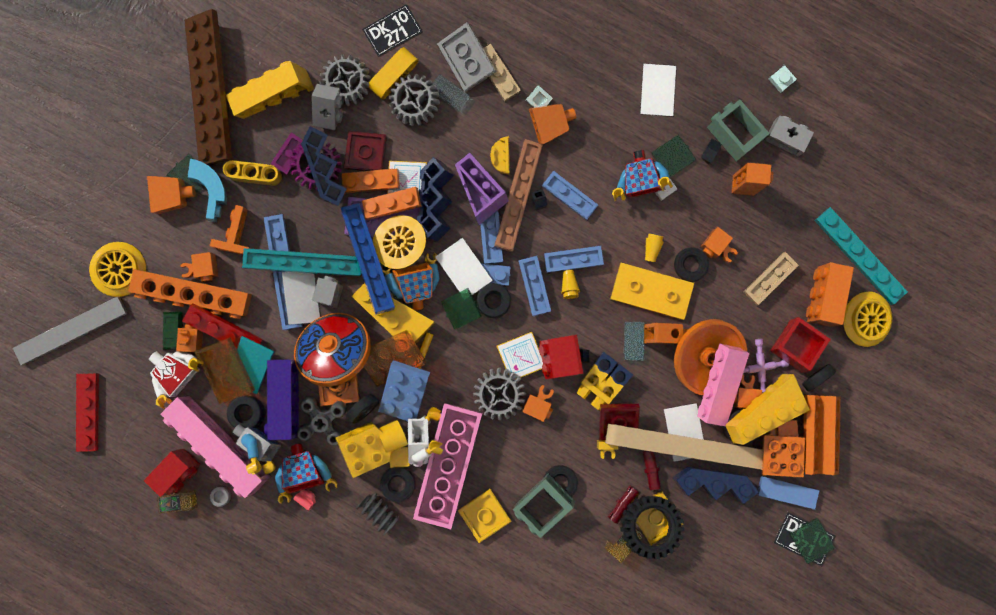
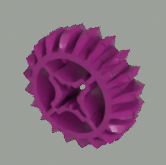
[289,142,342,191]

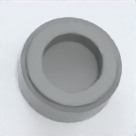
[210,486,231,507]

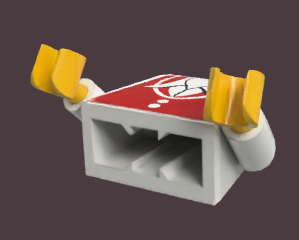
[149,351,204,409]
[408,407,443,467]

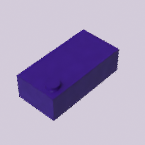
[264,360,299,440]

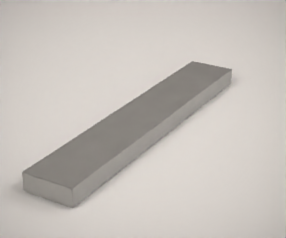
[13,296,128,365]

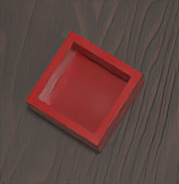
[770,317,831,373]
[144,448,200,497]

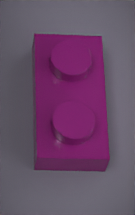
[270,132,303,175]

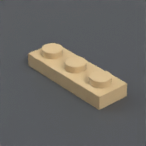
[484,44,521,102]
[743,252,799,306]

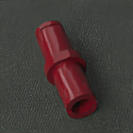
[643,451,661,490]
[607,485,640,524]

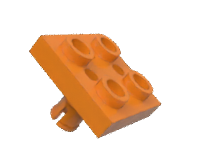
[318,375,360,406]
[762,435,805,477]

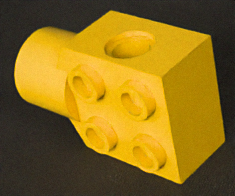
[335,420,408,478]

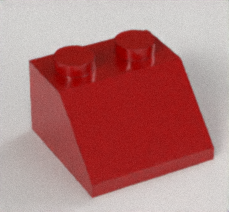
[539,335,583,379]

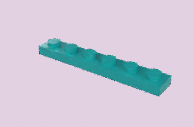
[814,207,908,305]
[242,248,361,277]

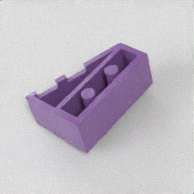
[455,153,508,225]

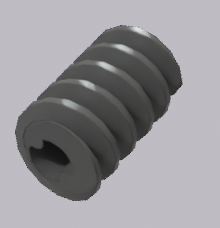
[356,493,399,536]

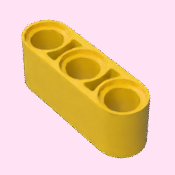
[369,47,419,100]
[223,160,282,186]

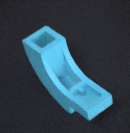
[188,159,227,222]

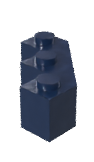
[301,126,347,206]
[417,157,454,241]
[672,466,759,504]

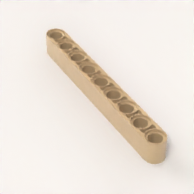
[605,424,774,470]

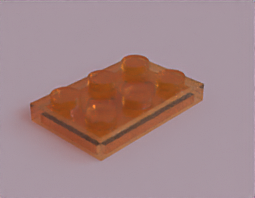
[364,330,427,387]
[195,337,255,404]

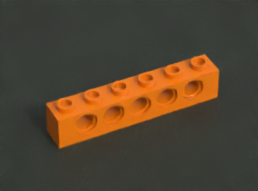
[128,269,252,319]

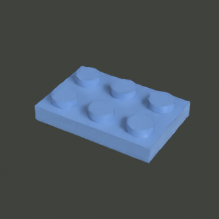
[378,360,430,421]

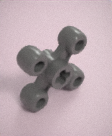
[297,396,347,446]

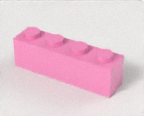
[697,344,749,427]

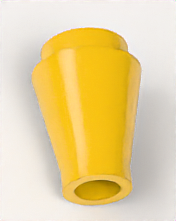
[645,234,664,262]
[561,270,580,299]

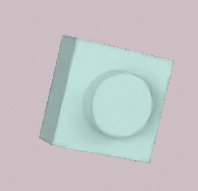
[769,65,797,93]
[526,86,553,107]

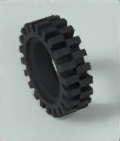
[620,496,684,559]

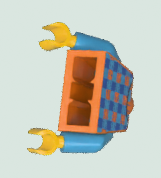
[382,253,440,310]

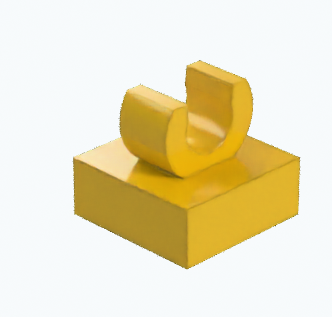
[597,440,618,459]

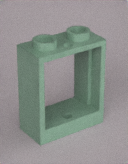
[707,100,770,162]
[513,474,576,538]

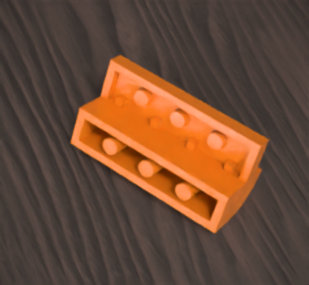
[803,395,841,475]

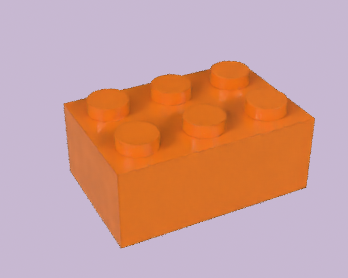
[806,262,854,327]

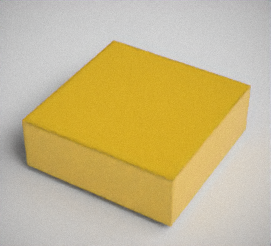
[390,447,410,468]

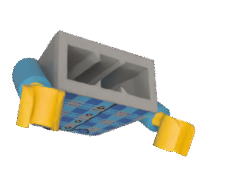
[232,424,282,475]

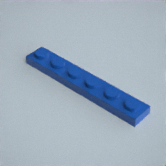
[341,203,395,315]

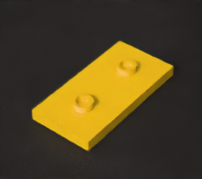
[610,263,694,320]

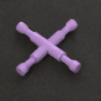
[743,339,789,393]

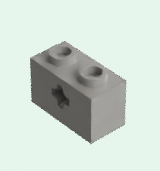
[312,84,343,130]
[765,116,814,157]
[312,276,343,308]

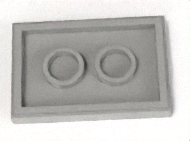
[437,22,497,92]

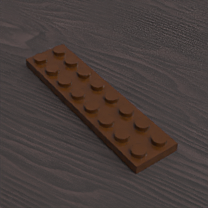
[184,9,232,166]

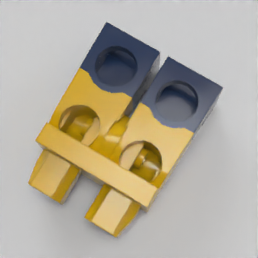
[577,352,633,410]

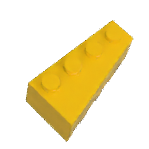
[226,61,314,119]
[352,283,435,350]
[725,374,809,445]

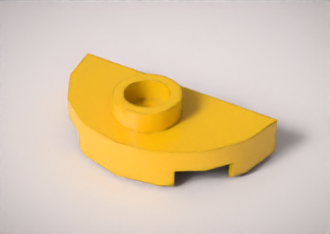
[490,136,510,175]

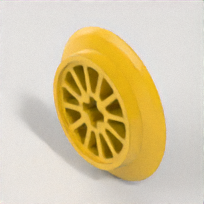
[372,215,426,269]
[89,242,146,297]
[843,292,892,347]

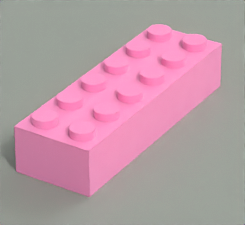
[161,396,271,498]
[413,403,482,529]

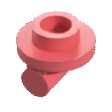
[293,489,316,511]

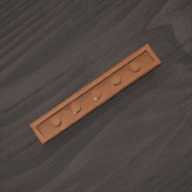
[494,139,543,252]

